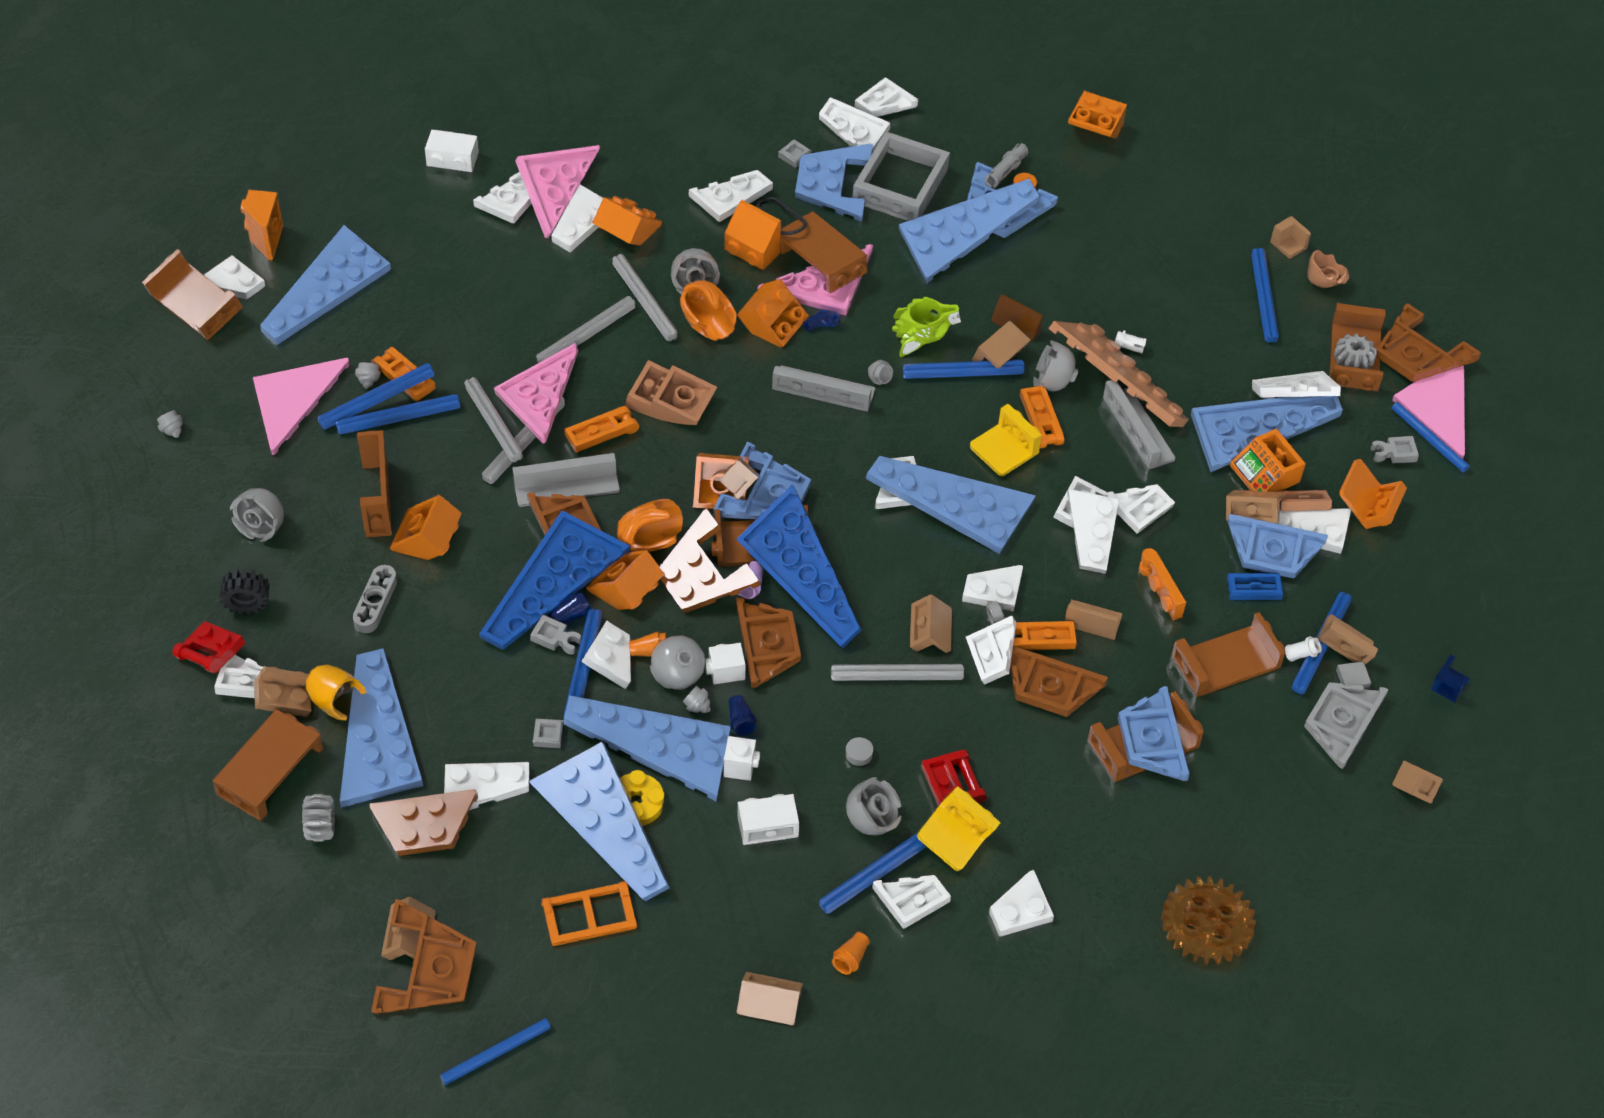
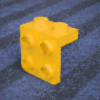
[970,404,1042,476]
[917,786,1000,871]

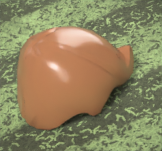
[1307,250,1349,288]

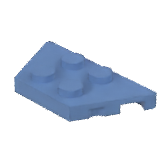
[1228,514,1328,578]
[1118,686,1189,781]

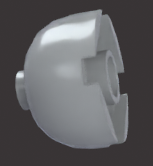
[671,248,720,294]
[1033,340,1078,392]
[230,488,284,541]
[650,635,705,690]
[846,777,901,835]

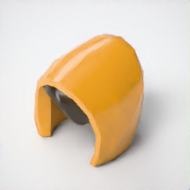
[306,665,366,721]

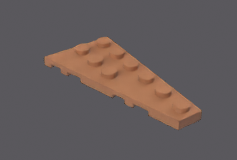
[1049,321,1189,427]

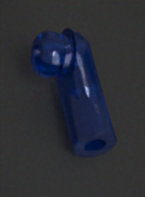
[803,310,840,332]

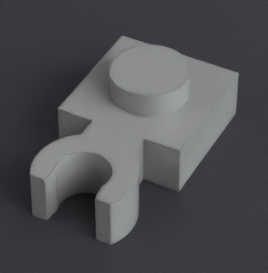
[1370,436,1419,463]
[530,615,581,654]

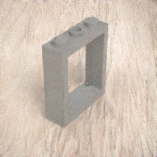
[853,131,950,221]

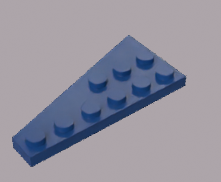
[736,484,862,648]
[480,511,630,650]

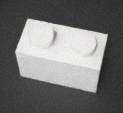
[425,130,479,172]
[738,794,799,845]

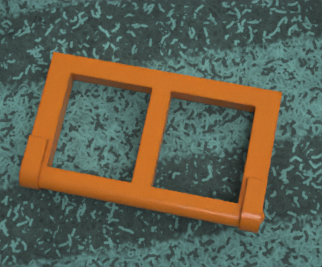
[541,881,637,947]

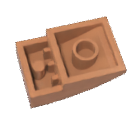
[625,360,717,425]

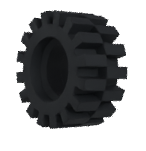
[219,569,270,615]

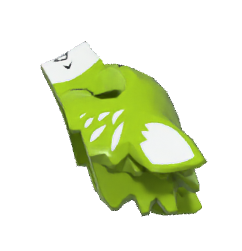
[892,297,961,357]

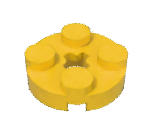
[620,770,664,826]

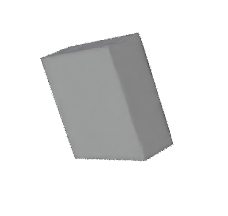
[779,140,811,168]
[1336,662,1371,689]
[533,719,563,748]

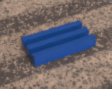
[1227,573,1283,600]

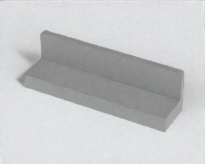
[772,366,875,412]
[1103,380,1175,469]
[513,453,620,507]

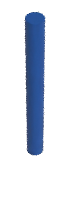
[1391,402,1470,473]
[440,1018,551,1085]

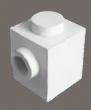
[705,643,745,684]
[724,736,760,781]

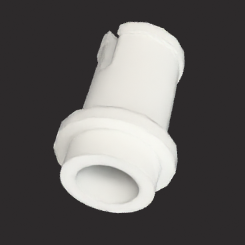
[1115,330,1146,354]
[1285,636,1322,662]

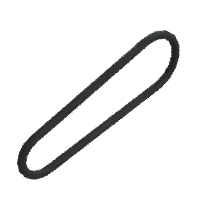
[756,197,807,235]

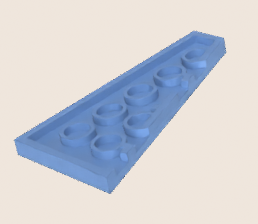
[1191,396,1343,472]
[340,648,423,807]
[563,696,731,801]

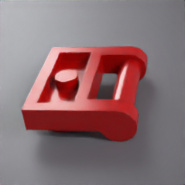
[173,621,245,673]
[921,750,987,806]

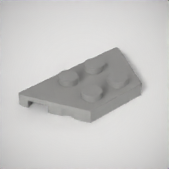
[1304,682,1388,769]

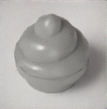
[868,360,893,385]
[355,362,381,389]
[157,410,183,438]
[683,686,711,713]

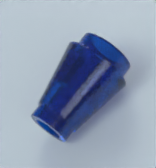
[550,592,591,624]
[728,695,757,736]

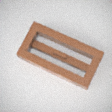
[1276,490,1332,511]

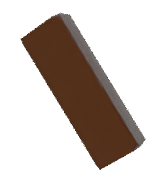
[992,294,1043,342]

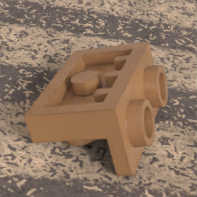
[254,667,311,717]

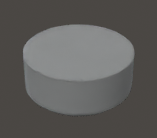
[986,601,1004,625]
[846,737,873,766]

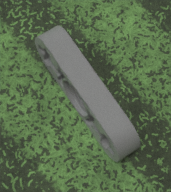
[353,565,397,633]

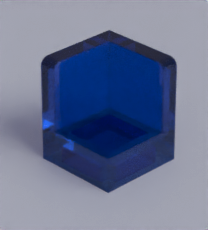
[1431,655,1469,703]

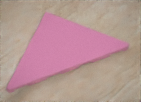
[516,145,600,238]
[758,244,873,316]
[494,343,578,443]
[253,357,350,455]
[1392,365,1465,459]

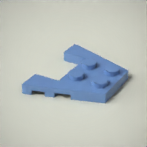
[795,144,873,221]
[967,162,1058,238]
[713,442,811,519]

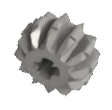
[1334,333,1377,369]
[302,794,335,842]

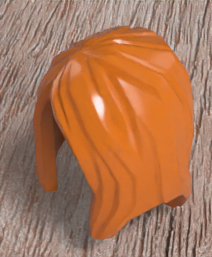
[680,280,737,341]
[617,499,683,552]

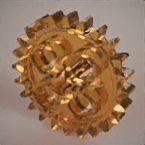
[1161,876,1256,965]

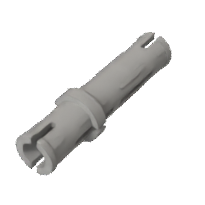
[984,143,1028,188]

